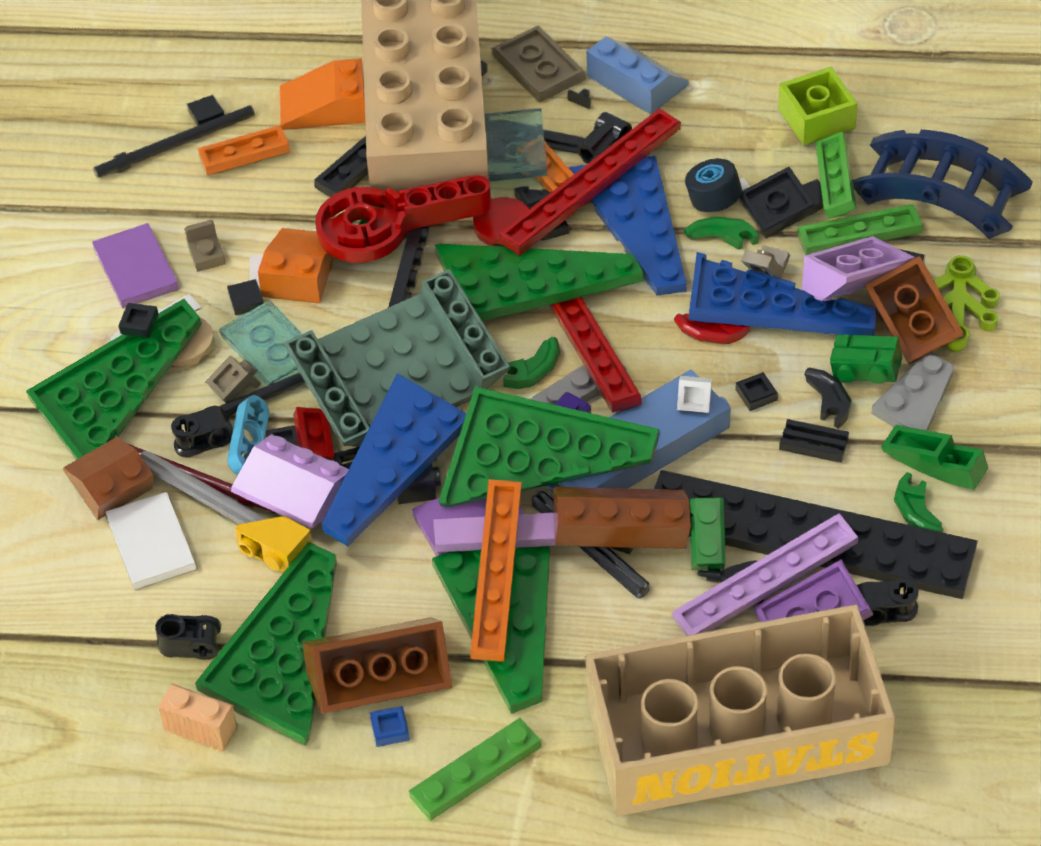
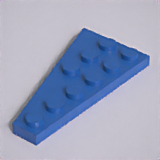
[569,156,686,296]
[689,252,876,336]
[322,373,466,547]

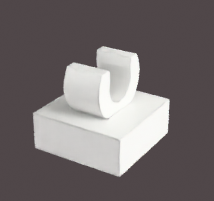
[677,376,712,413]

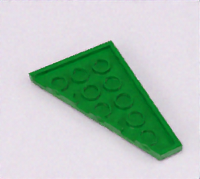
[435,244,643,322]
[26,299,202,460]
[438,387,660,507]
[195,542,337,745]
[432,546,550,714]

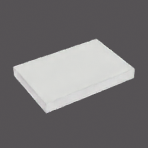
[105,492,196,590]

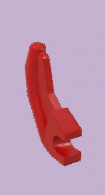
[674,314,750,344]

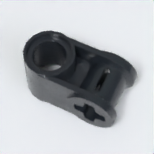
[171,406,233,457]
[857,578,919,626]
[155,614,222,660]

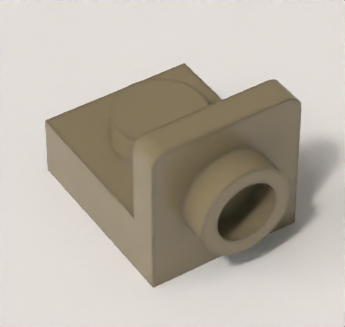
[184,220,226,272]
[741,246,790,278]
[205,355,261,403]

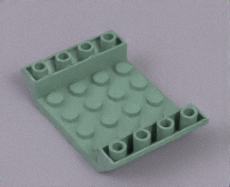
[284,269,510,447]

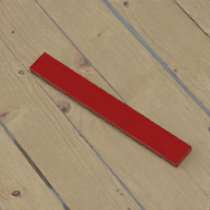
[497,108,681,256]

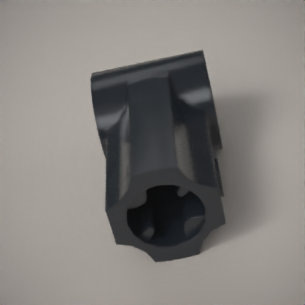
[577,112,632,164]

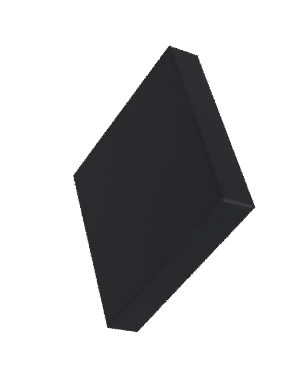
[739,167,818,239]

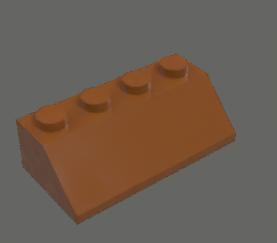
[553,487,691,549]
[302,617,452,714]

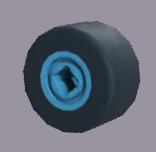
[685,158,742,212]

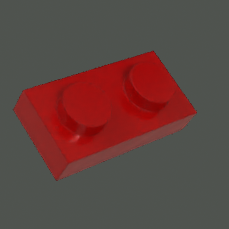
[293,407,335,461]

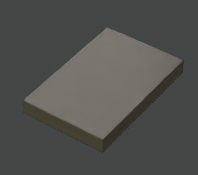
[492,25,586,103]

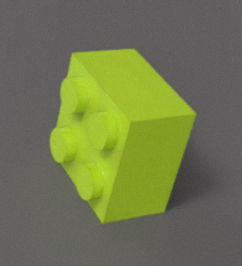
[778,67,858,146]

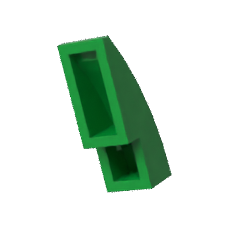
[881,425,988,490]

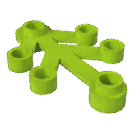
[934,255,1000,352]

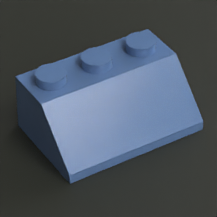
[586,36,689,115]

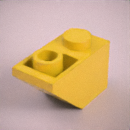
[235,516,312,572]

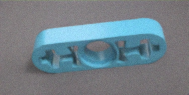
[227,395,269,475]

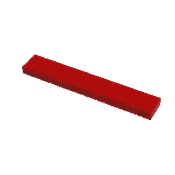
[549,297,642,413]

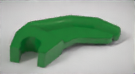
[684,216,758,250]
[503,337,560,389]
[894,472,944,532]

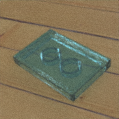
[484,108,548,182]
[219,300,302,386]

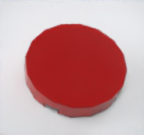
[473,197,529,247]

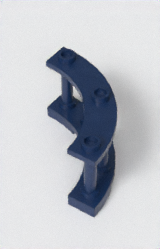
[853,129,1033,239]

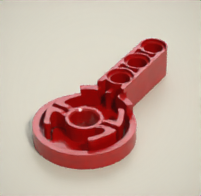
[315,175,492,263]

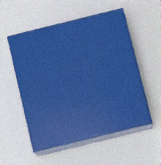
[370,706,410,747]

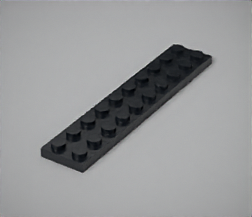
[654,470,978,599]

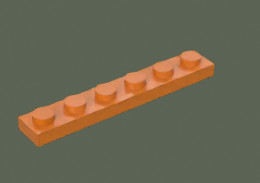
[470,479,522,662]

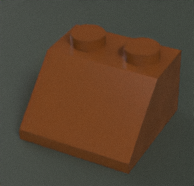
[63,437,154,520]

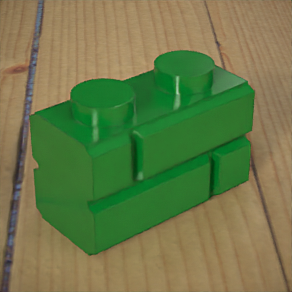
[830,334,902,384]
[690,498,726,570]

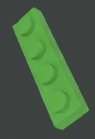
[815,131,857,219]
[798,204,922,255]
[409,718,541,821]

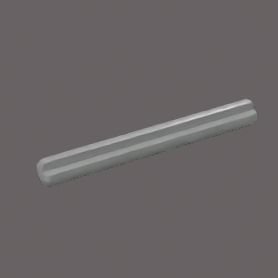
[140,451,266,524]

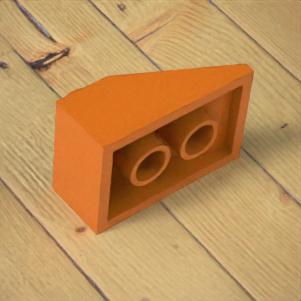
[280,58,365,130]
[258,228,334,303]

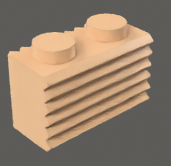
[158,684,238,752]

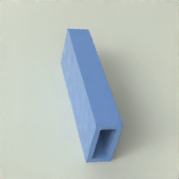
[547,370,731,493]

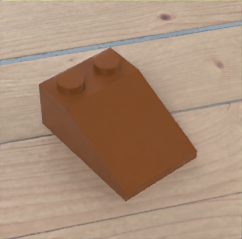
[865,256,964,365]

